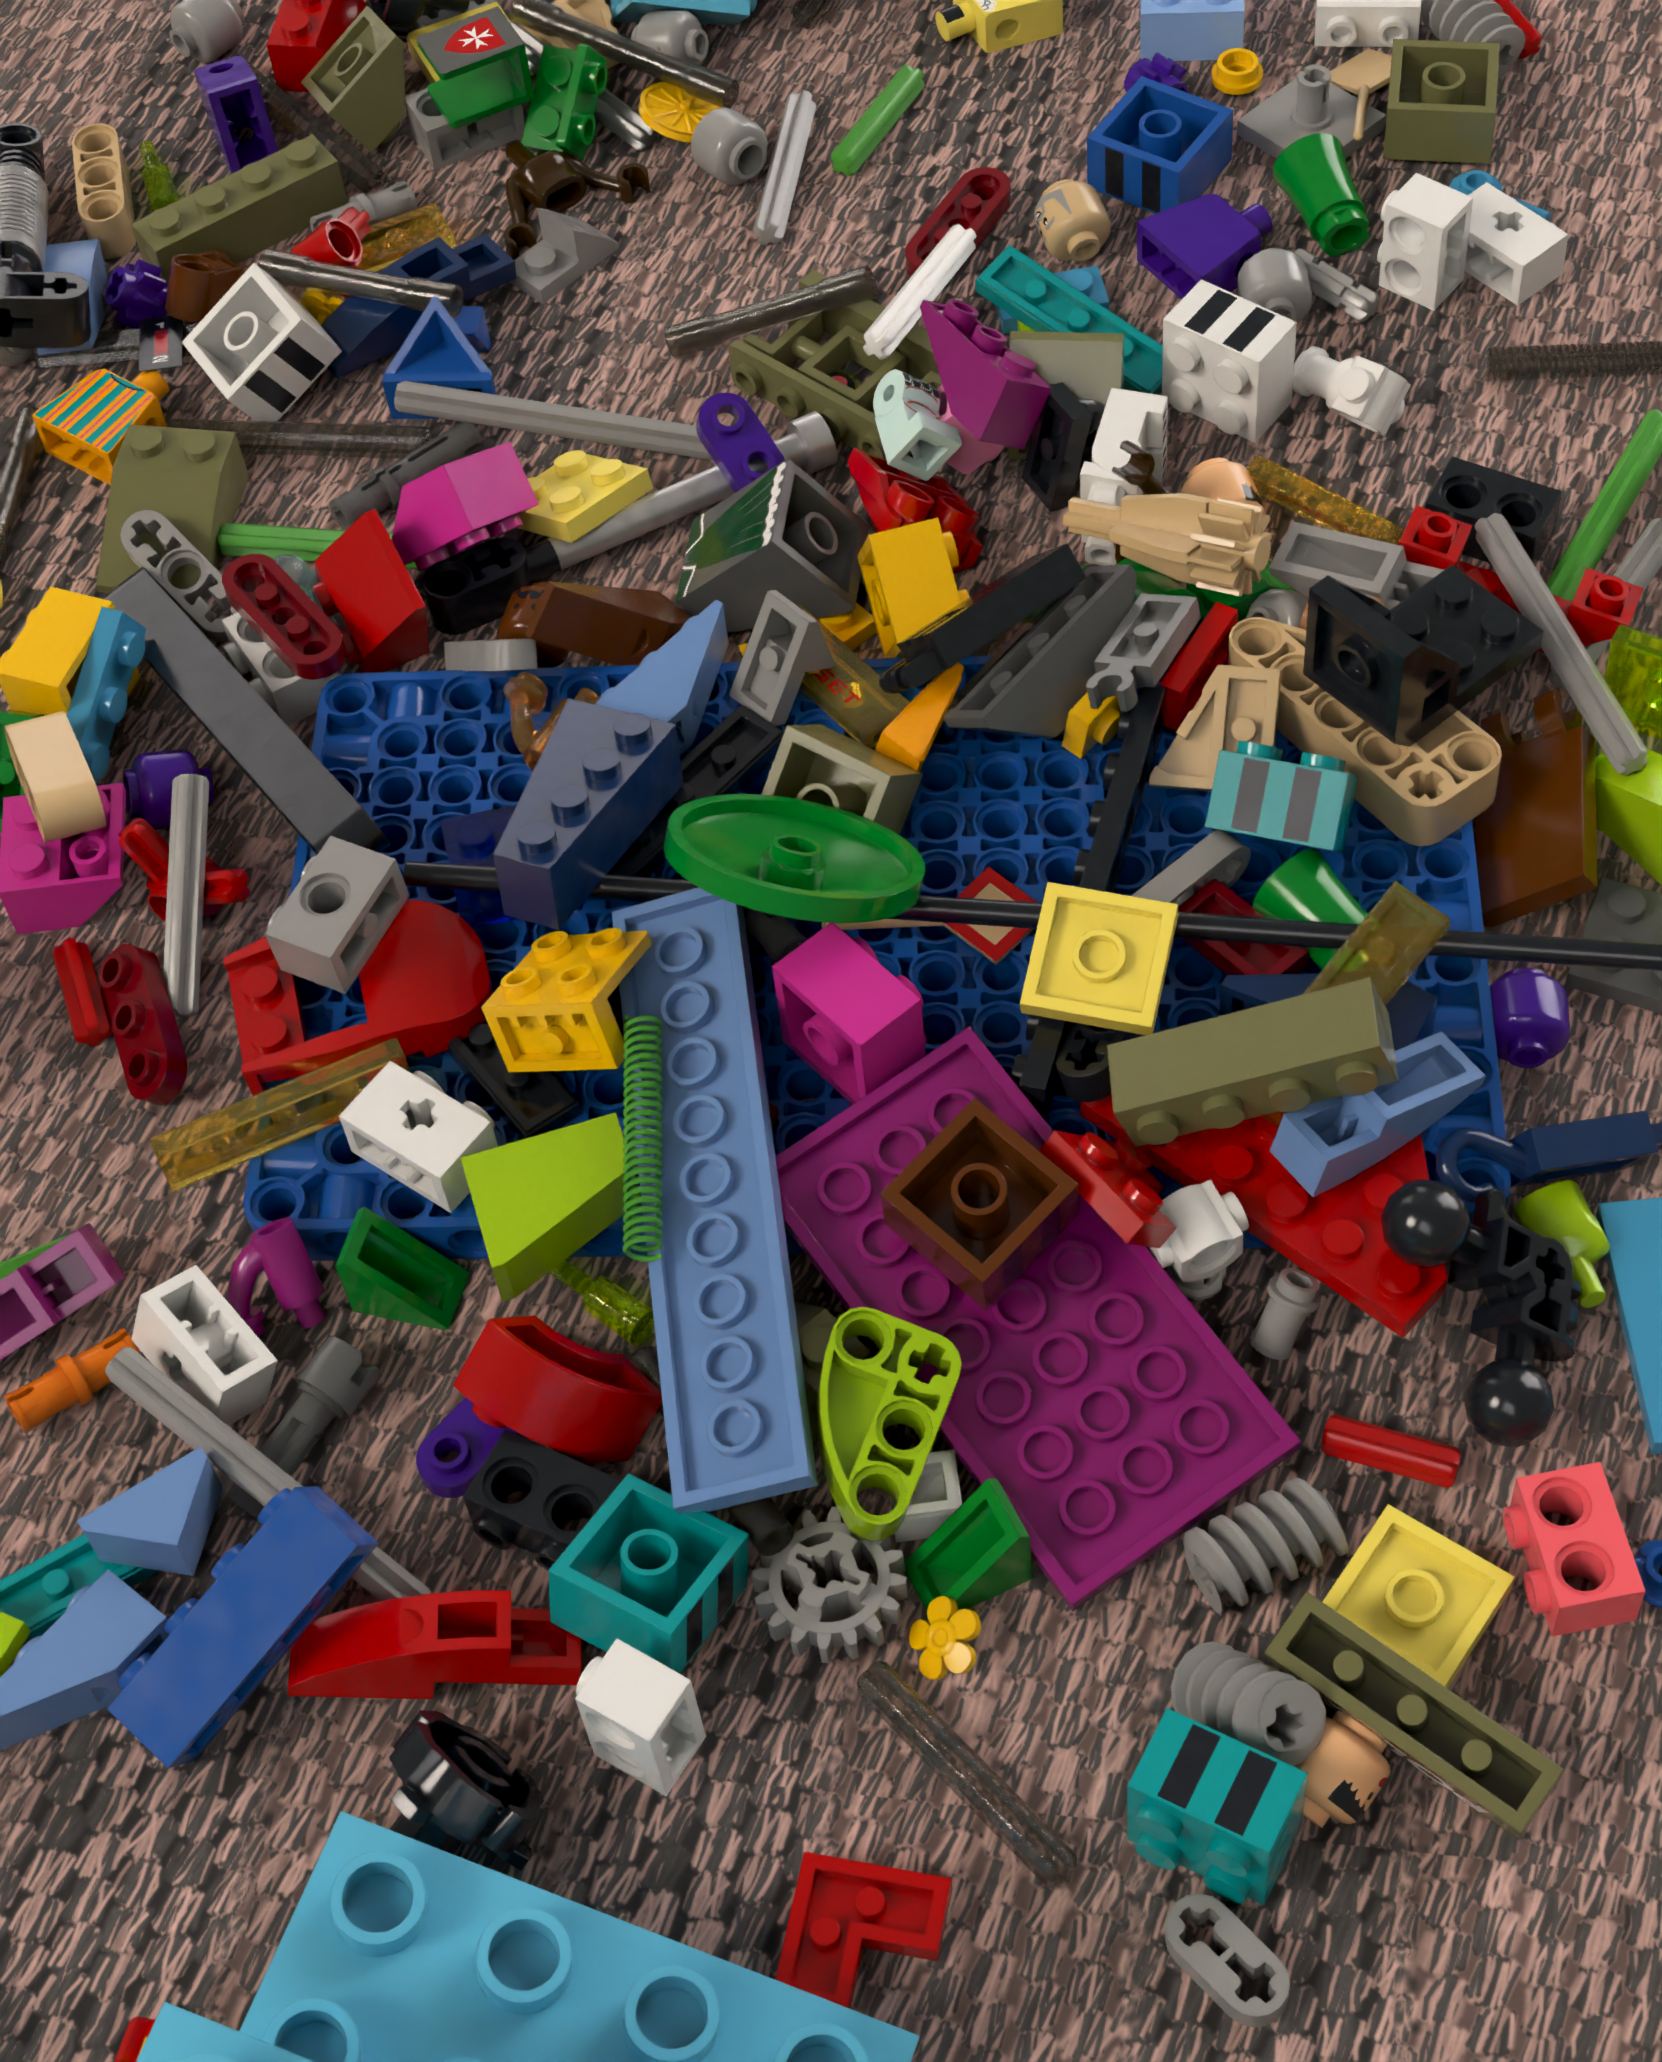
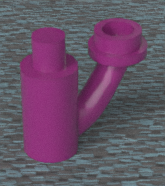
[227,1218,326,1337]

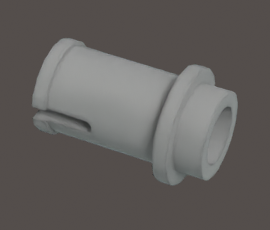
[1250,1268,1321,1360]

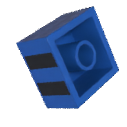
[1087,76,1233,214]

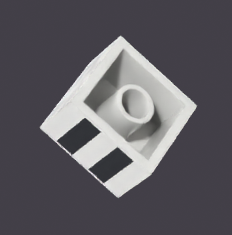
[182,263,342,430]
[1162,279,1297,443]

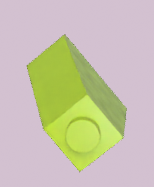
[1596,749,1662,885]
[461,1112,640,1302]

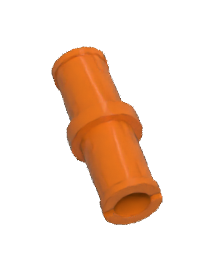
[3,1328,141,1434]

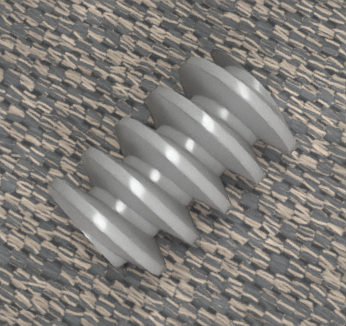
[1420,0,1525,79]
[1183,1477,1348,1616]
[1171,1641,1326,1767]

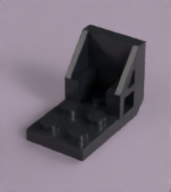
[1303,565,1544,747]

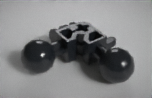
[1380,1179,1583,1448]

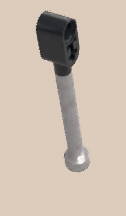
[422,411,837,635]

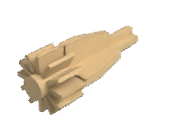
[1063,493,1272,597]

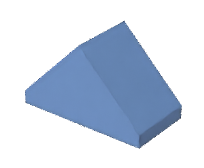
[77,1446,223,1576]

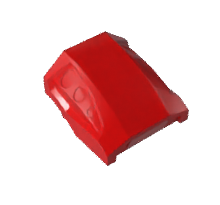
[848,448,983,574]

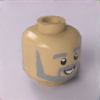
[1034,179,1111,261]

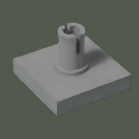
[1237,64,1386,159]

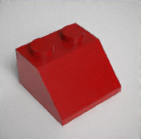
[266,0,366,92]
[310,508,429,673]

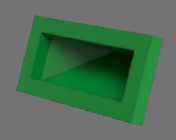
[335,1207,470,1330]
[904,1478,1032,1611]

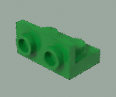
[521,44,608,161]

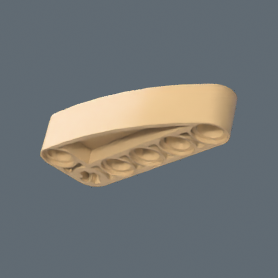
[1228,617,1502,846]

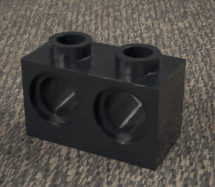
[1425,456,1562,567]
[463,1429,622,1571]

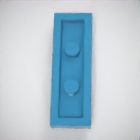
[67,607,147,786]

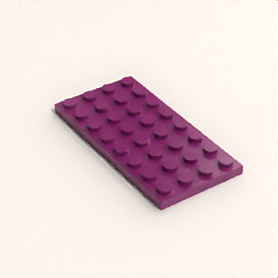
[775,1026,1301,1612]

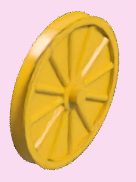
[638,81,728,143]

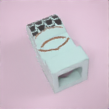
[873,369,962,481]

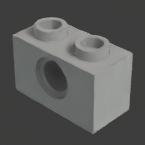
[265,836,410,994]

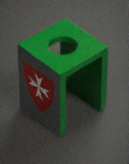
[417,6,535,129]

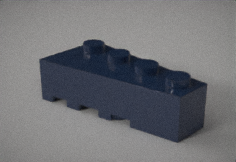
[493,698,683,930]

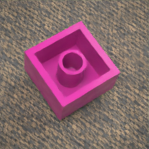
[772,923,927,1105]

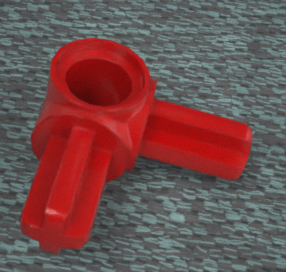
[291,207,370,299]
[118,818,250,922]

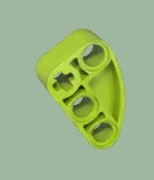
[817,1307,962,1541]

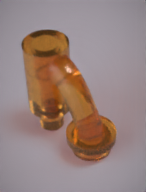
[503,672,600,771]

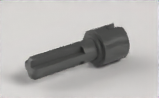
[228,1335,382,1517]

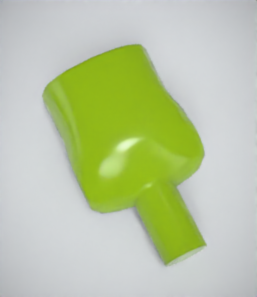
[1514,1180,1610,1308]

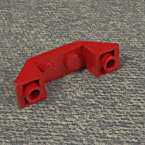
[1398,505,1644,654]

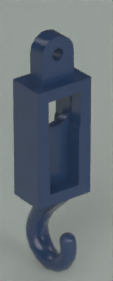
[1436,1110,1662,1203]

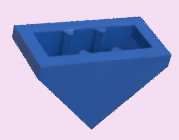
[382,294,496,419]

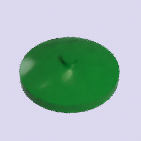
[664,794,925,923]

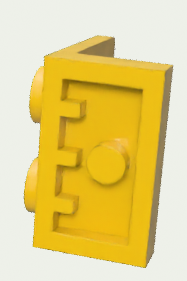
[481,928,652,1073]

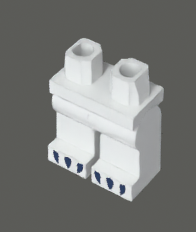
[1080,388,1168,565]

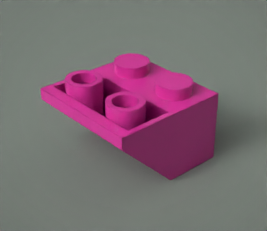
[392,441,539,572]
[0,783,126,934]

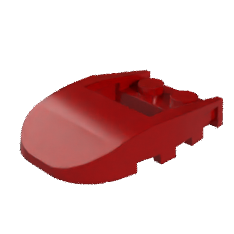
[223,900,493,1097]

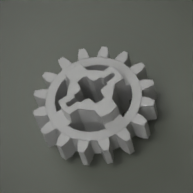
[752,1507,908,1663]

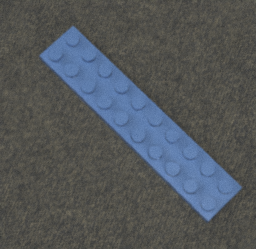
[612,887,818,1514]

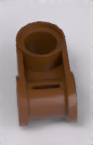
[165,249,251,323]

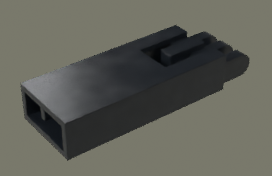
[879,543,1087,694]

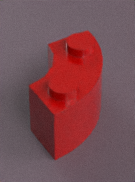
[453,1316,662,1466]

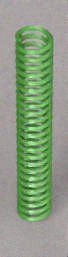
[623,1014,664,1262]

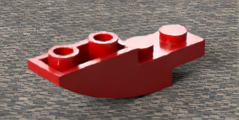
[288,1590,581,1700]

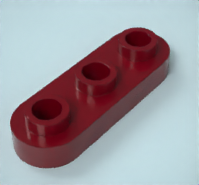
[905,167,1011,278]
[222,554,347,680]
[99,944,187,1106]

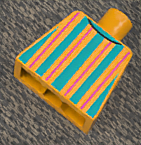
[32,369,169,485]

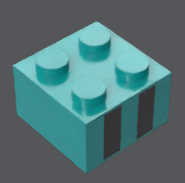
[1205,740,1358,851]
[548,1473,749,1674]
[1127,1708,1308,1905]

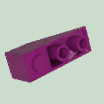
[920,299,1052,449]

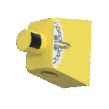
[935,0,1063,53]

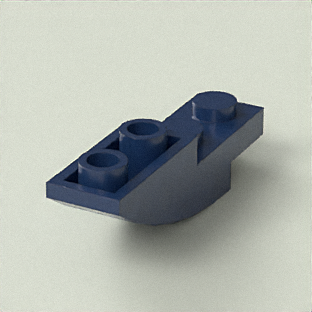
[321,234,516,379]

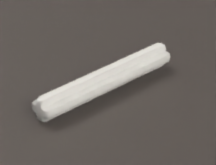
[863,224,977,360]

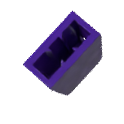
[194,56,278,174]
[1137,194,1272,299]

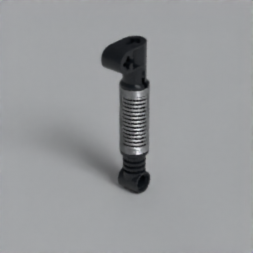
[0,123,91,348]

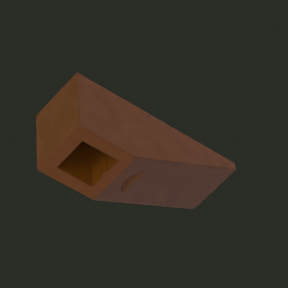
[525,581,692,666]

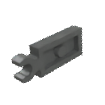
[1086,593,1201,712]

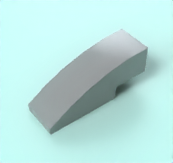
[1269,522,1444,610]

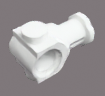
[1293,346,1411,436]
[1148,1179,1249,1300]

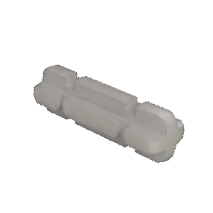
[1294,249,1380,322]

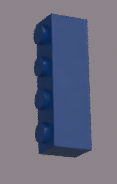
[107,1486,379,1768]

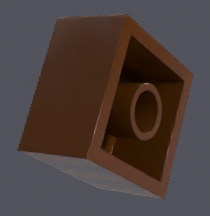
[880,1098,1079,1310]

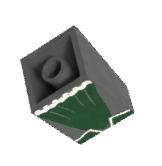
[675,458,869,633]

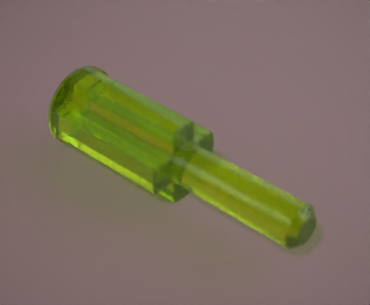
[139,141,180,212]
[548,1260,655,1346]

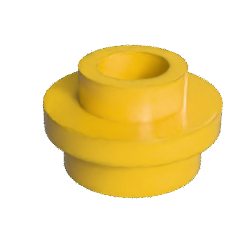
[1211,48,1263,95]

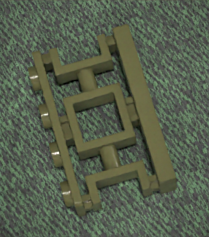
[728,269,942,460]

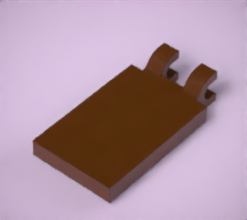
[1474,689,1597,927]

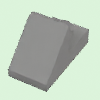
[509,208,619,304]
[729,590,835,726]

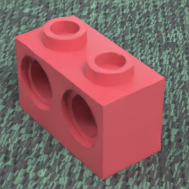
[1503,1462,1645,1637]

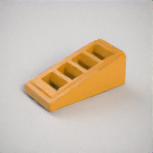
[875,662,965,772]

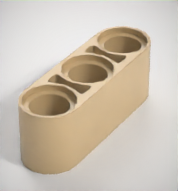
[72,123,136,259]
[4,711,106,843]

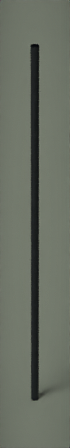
[404,861,1662,971]

